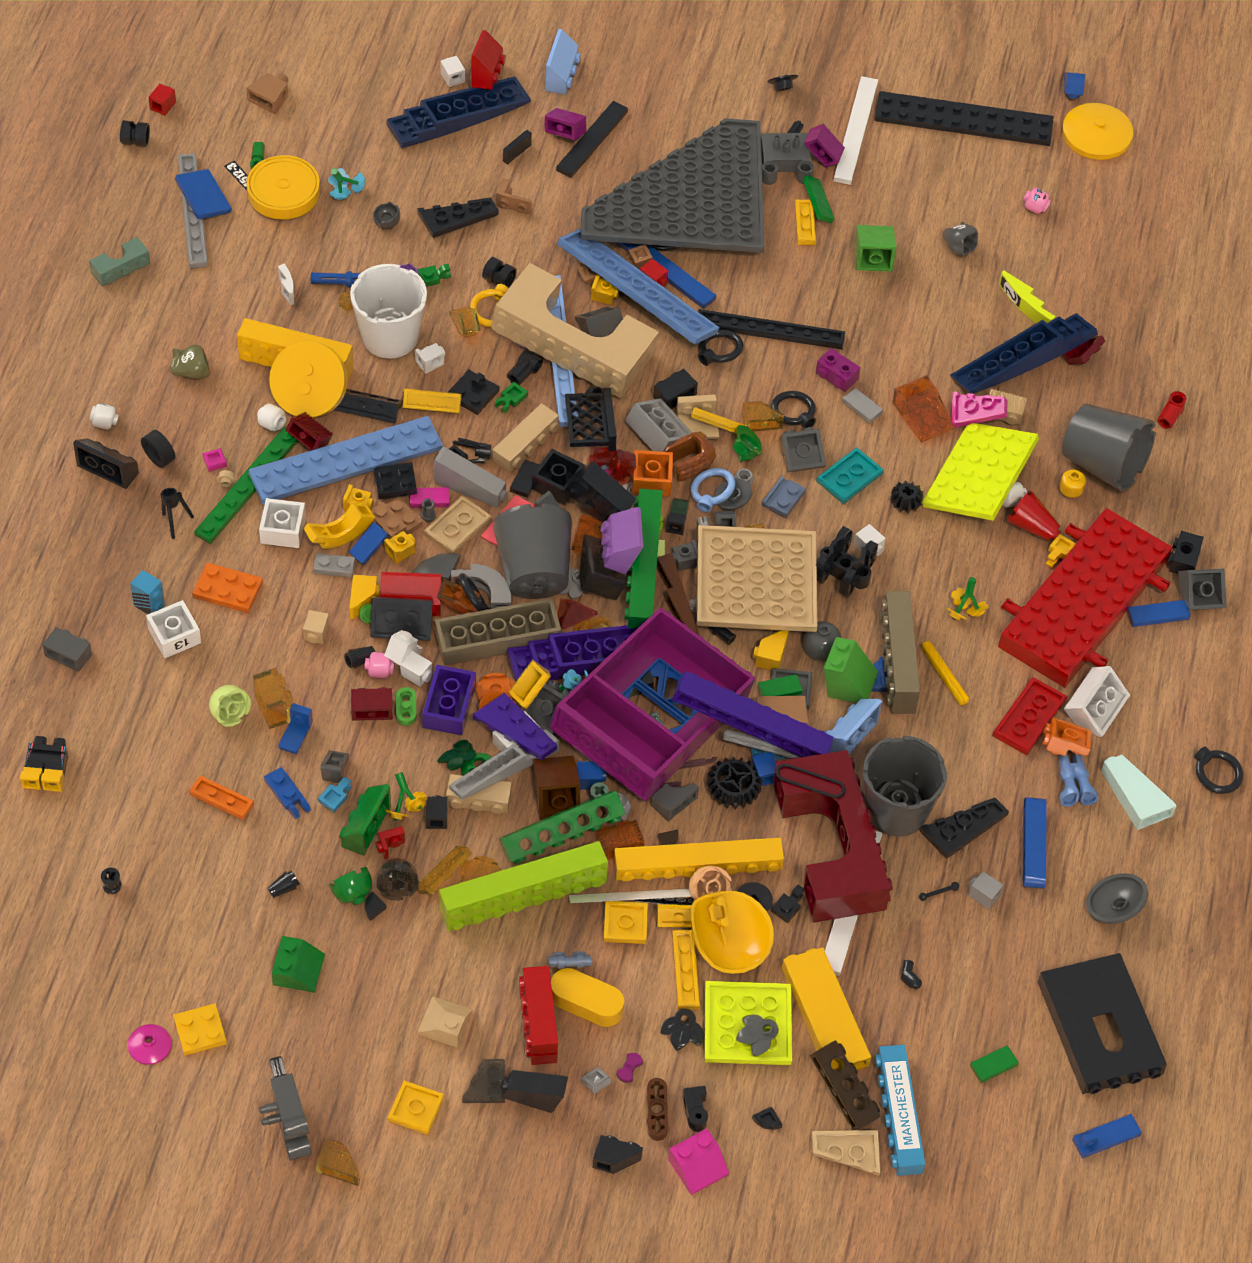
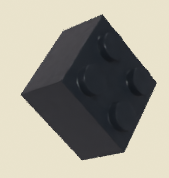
[532,449,585,505]

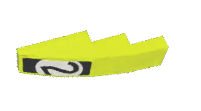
[999,271,1056,323]

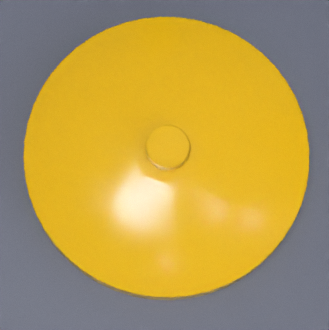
[1062,103,1133,160]

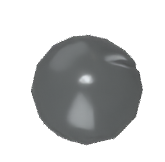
[373,201,400,229]

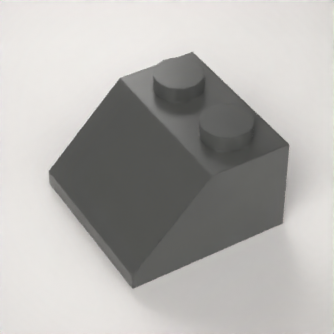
[575,306,623,337]
[1178,568,1227,610]

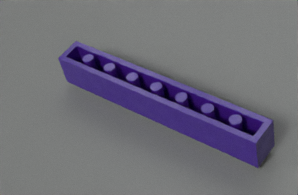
[672,671,834,757]

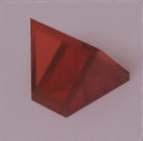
[557,599,598,629]

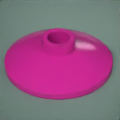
[128,1024,172,1065]

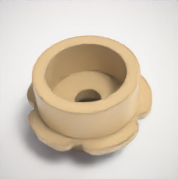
[216,470,235,487]

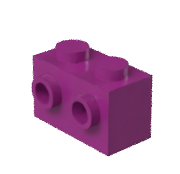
[545,108,586,140]
[804,124,845,168]
[816,348,861,392]

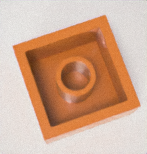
[632,450,673,497]

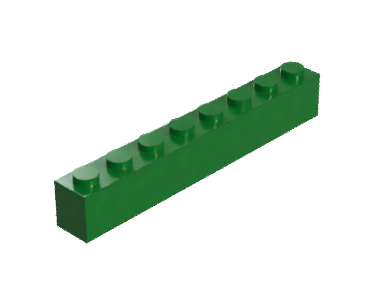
[624,488,663,629]

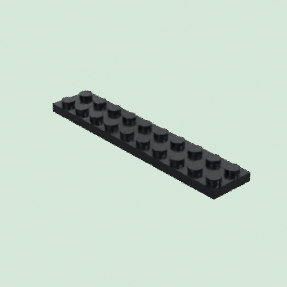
[875,91,1054,146]

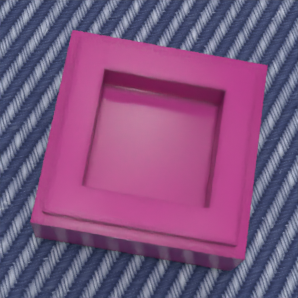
[202,448,227,472]

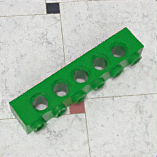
[499,790,626,864]

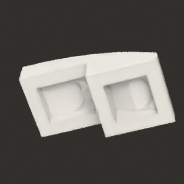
[278,264,294,305]

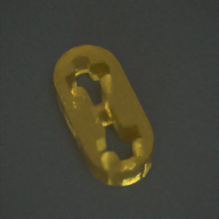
[575,616,612,631]

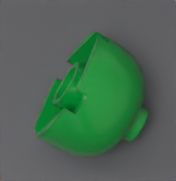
[329,867,373,906]

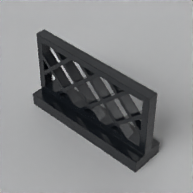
[565,388,617,451]

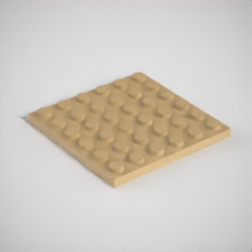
[697,525,817,632]

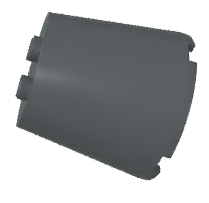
[1062,404,1156,492]
[493,504,572,599]
[863,736,947,837]

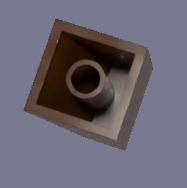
[533,756,581,820]

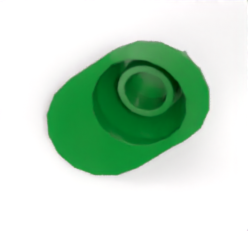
[733,425,763,462]

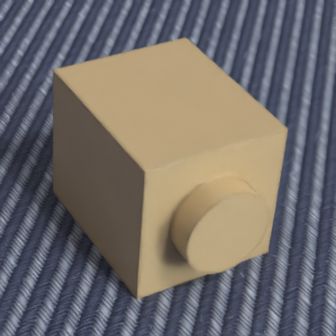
[303,610,329,644]

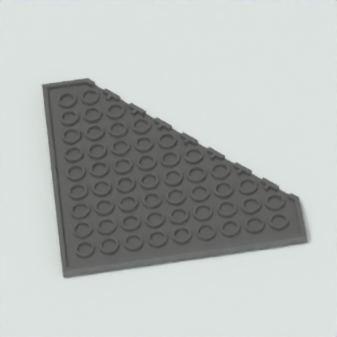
[581,118,764,253]

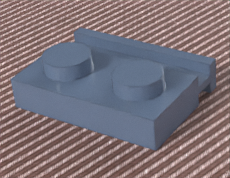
[762,476,806,519]

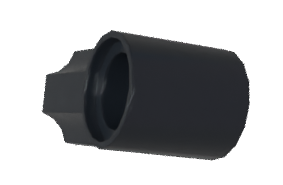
[507,350,543,385]

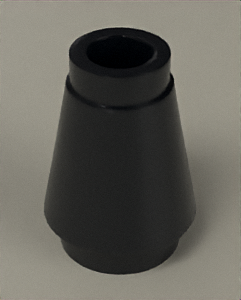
[344,646,375,668]
[267,870,300,898]

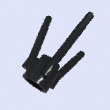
[453,438,491,463]
[160,488,194,539]

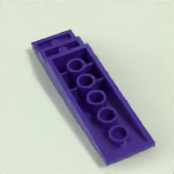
[506,625,637,682]

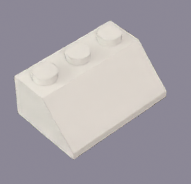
[1064,666,1130,737]

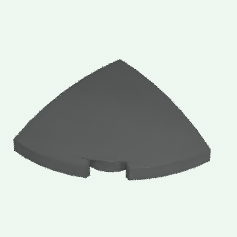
[413,553,461,583]

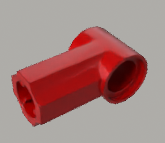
[1157,391,1187,429]

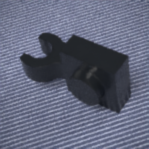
[771,885,805,923]

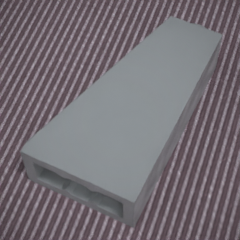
[434,447,508,508]

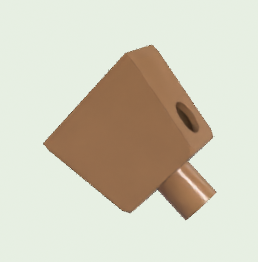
[247,73,289,114]

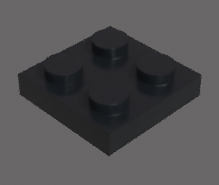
[374,462,417,499]

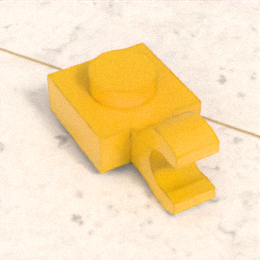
[1046,534,1076,568]

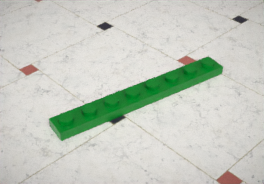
[194,427,299,544]

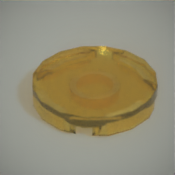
[460,856,501,883]

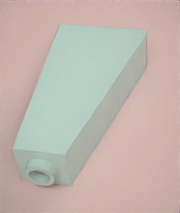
[1101,755,1176,830]

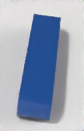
[1023,797,1046,889]

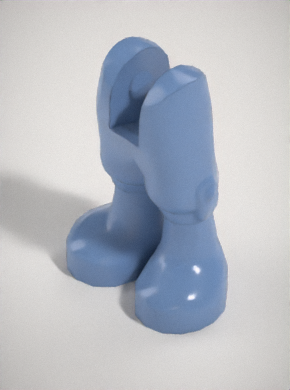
[1059,753,1098,807]

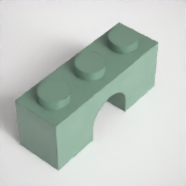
[89,237,150,287]

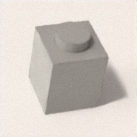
[968,872,1004,909]

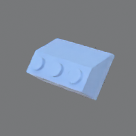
[545,29,581,95]
[826,699,882,754]

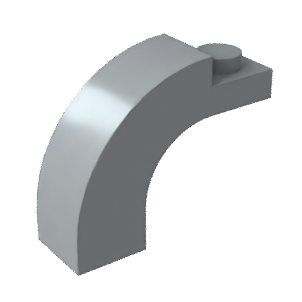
[451,564,511,609]

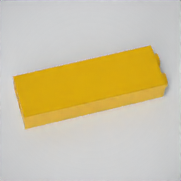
[782,947,871,1071]

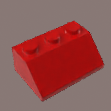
[471,30,506,89]
[381,572,442,617]

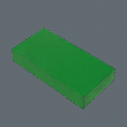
[758,674,803,696]
[970,1045,1019,1083]

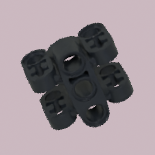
[816,526,878,597]

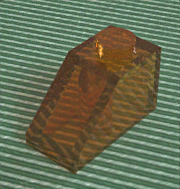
[437,579,480,615]

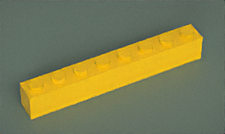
[614,838,784,882]

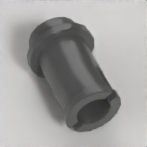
[421,498,436,522]

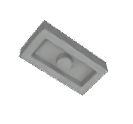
[313,553,355,578]

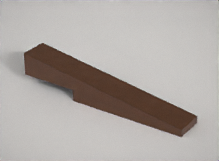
[657,553,699,635]

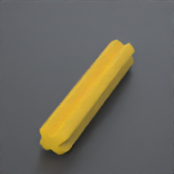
[691,407,745,434]

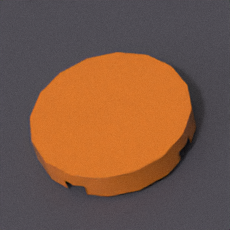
[476,673,515,703]

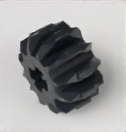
[890,480,924,514]

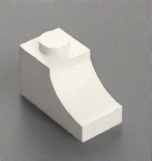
[384,630,423,665]

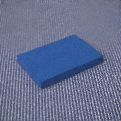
[175,169,232,219]

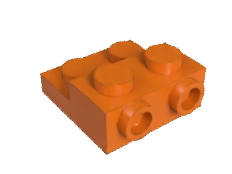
[1042,717,1091,756]

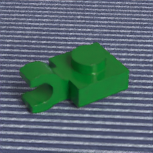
[418,264,451,287]

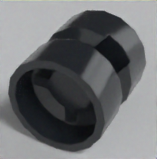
[120,120,150,146]
[482,257,517,288]

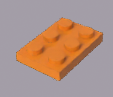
[192,562,263,613]

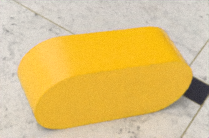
[551,968,624,1027]

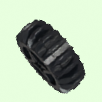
[707,756,762,810]

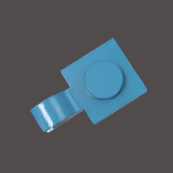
[318,777,352,813]

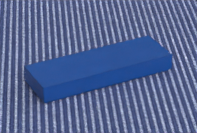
[1127,600,1190,627]

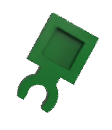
[495,382,528,413]

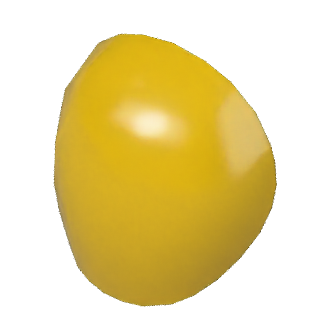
[691,891,774,974]

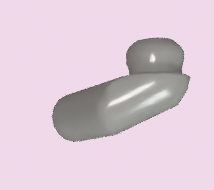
[617,793,632,824]

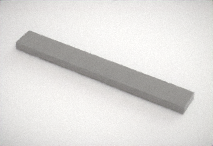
[178,153,208,268]

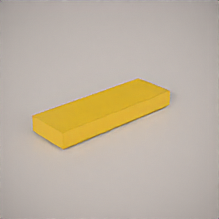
[795,200,816,245]

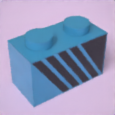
[130,570,165,614]

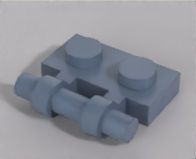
[547,951,592,969]

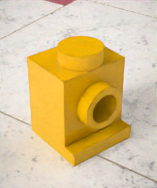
[591,275,620,305]
[343,484,374,511]
[384,531,416,564]

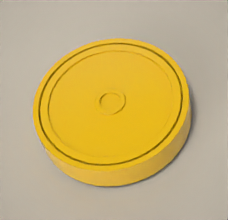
[246,155,320,220]
[269,341,348,418]

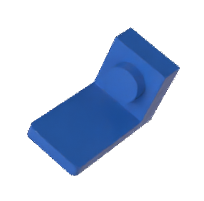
[278,703,313,754]

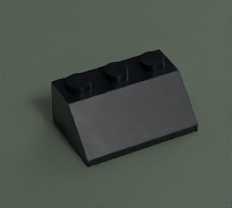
[73,438,139,489]

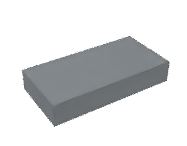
[842,388,883,424]

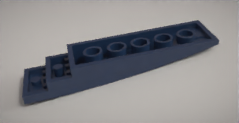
[386,76,531,148]
[950,313,1098,394]

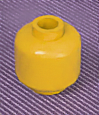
[1059,469,1086,498]

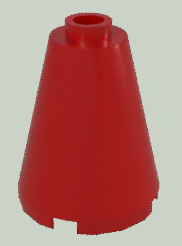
[1006,490,1061,541]

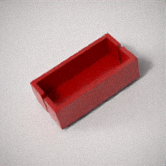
[519,966,558,1065]

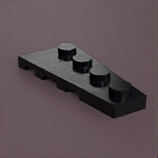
[417,197,499,238]
[919,797,1009,859]

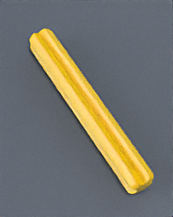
[921,640,969,706]

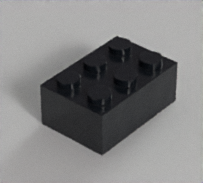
[564,461,636,524]

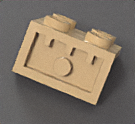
[677,395,719,439]

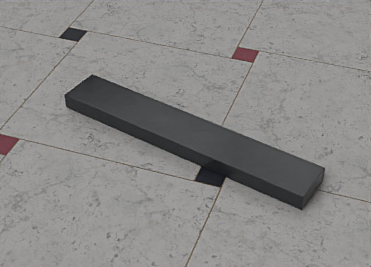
[556,101,628,178]

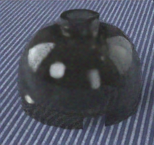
[376,858,419,901]

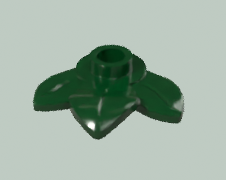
[437,739,476,771]

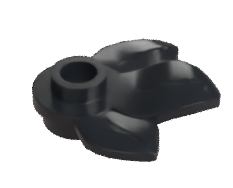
[661,1009,703,1051]

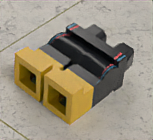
[20,736,68,792]

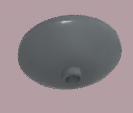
[1086,873,1149,924]

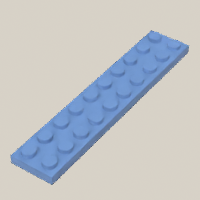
[557,229,719,344]
[248,416,443,504]

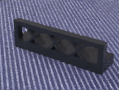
[334,389,403,423]

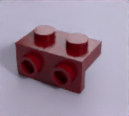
[1063,335,1106,365]

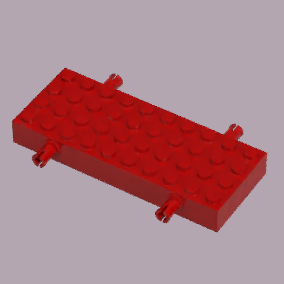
[998,508,1172,688]

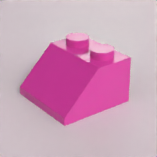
[668,1128,729,1195]

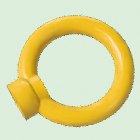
[469,284,508,327]

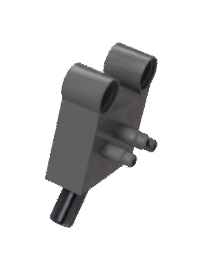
[761,120,814,185]
[259,1056,312,1161]

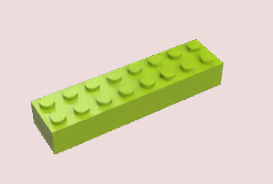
[439,841,608,931]

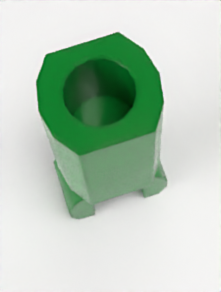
[250,142,265,169]

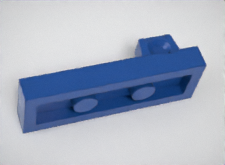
[1072,1114,1142,1159]

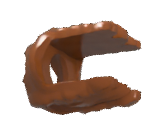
[665,431,716,481]

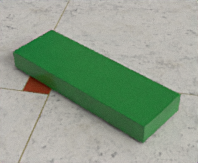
[803,175,835,223]

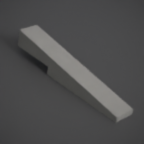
[449,729,560,800]

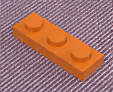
[189,775,254,821]

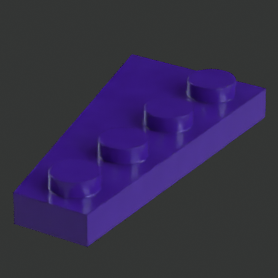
[473,693,557,760]

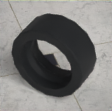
[141,429,176,468]

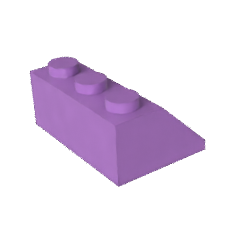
[601,507,643,574]

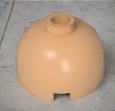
[689,866,732,900]

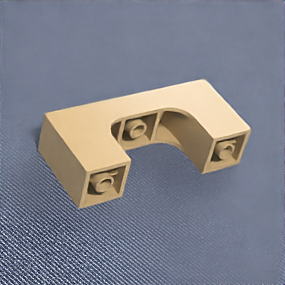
[491,263,659,399]

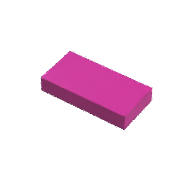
[410,487,449,508]

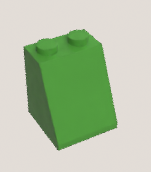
[855,225,896,272]
[824,637,878,703]

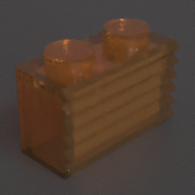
[596,820,644,860]

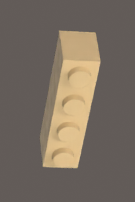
[492,403,559,473]

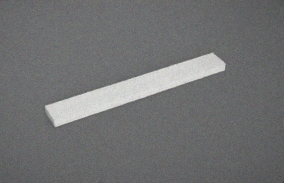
[833,76,878,185]
[825,831,882,976]

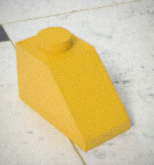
[349,575,381,619]
[753,630,789,671]

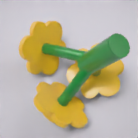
[946,577,989,621]
[386,772,428,821]

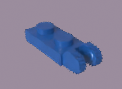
[264,767,311,819]

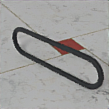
[776,764,845,798]

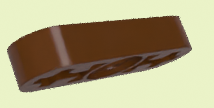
[647,1078,668,1141]

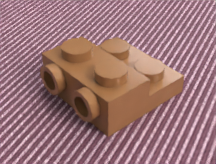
[370,497,422,539]

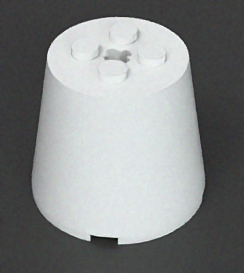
[350,264,427,359]

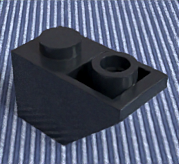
[592,1135,643,1174]

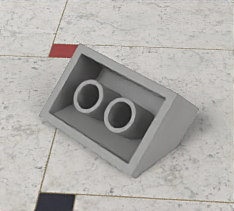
[625,398,692,452]

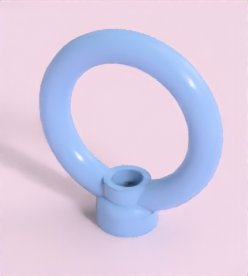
[690,468,735,512]

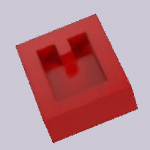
[376,826,405,859]

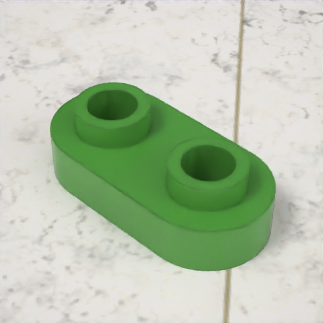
[396,687,417,726]

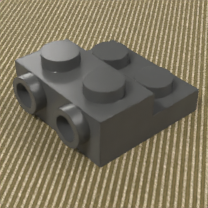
[780,427,826,473]
[525,679,571,736]

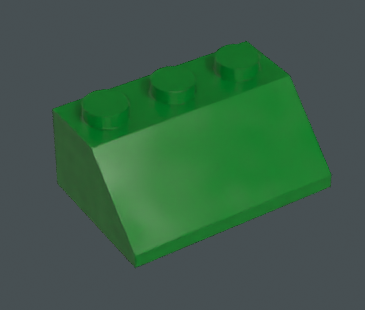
[339,784,391,856]

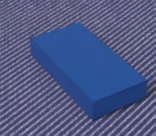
[349,522,390,565]

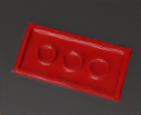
[992,677,1068,755]

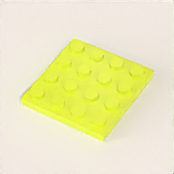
[705,981,792,1065]

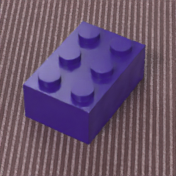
[422,665,476,735]

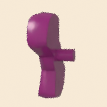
[617,1053,643,1083]

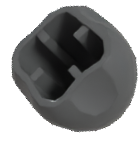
[943,221,978,256]

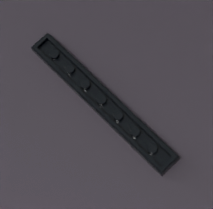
[698,309,845,350]

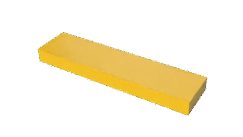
[672,930,700,1010]

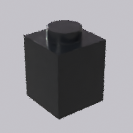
[426,795,448,829]

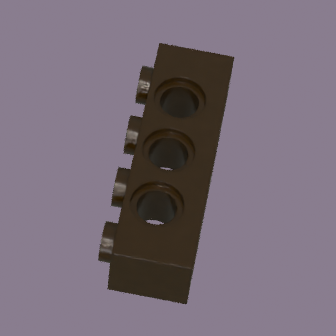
[809,1040,881,1131]

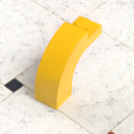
[304,503,375,549]

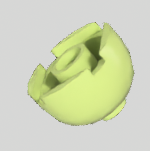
[209,685,251,727]

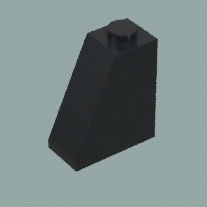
[501,1070,568,1113]

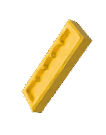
[403,388,462,413]

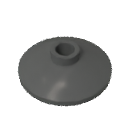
[714,478,752,510]

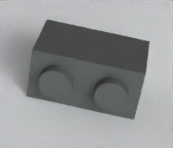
[42,627,92,672]

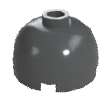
[802,621,842,662]

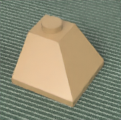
[417,996,473,1048]

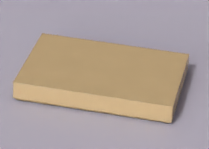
[424,495,492,553]

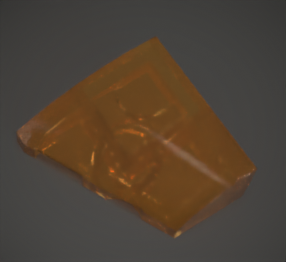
[572,514,602,561]

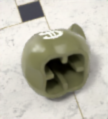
[170,345,210,379]

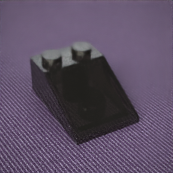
[579,534,627,600]

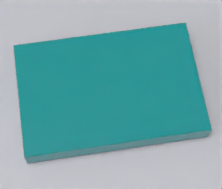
[816,447,884,505]

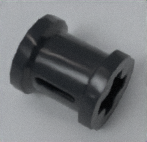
[101,868,122,894]

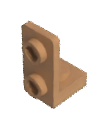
[496,178,532,214]

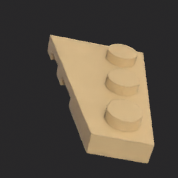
[811,1130,880,1176]

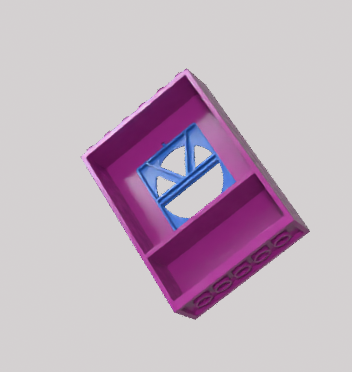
[550,607,755,802]

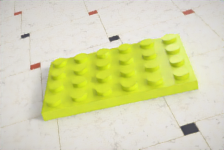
[922,423,1039,521]

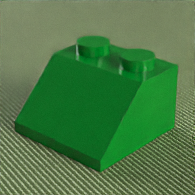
[272,936,325,993]

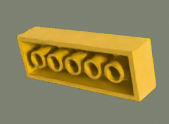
[237,318,354,381]

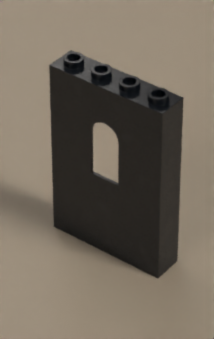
[1038,953,1167,1094]

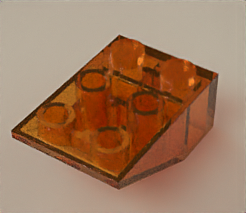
[892,375,954,443]

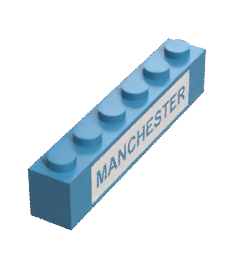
[874,1045,925,1176]

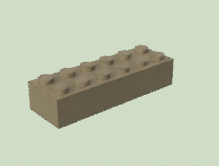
[879,591,920,714]
[435,598,561,666]

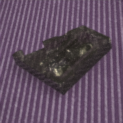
[462,1059,505,1103]

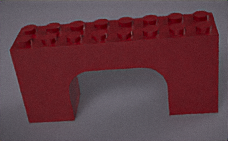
[773,750,893,923]

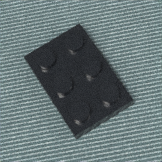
[371,596,433,641]

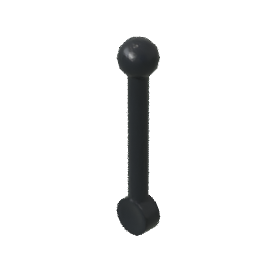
[919,882,959,901]

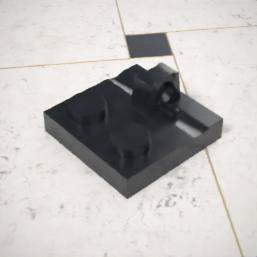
[448,369,500,415]

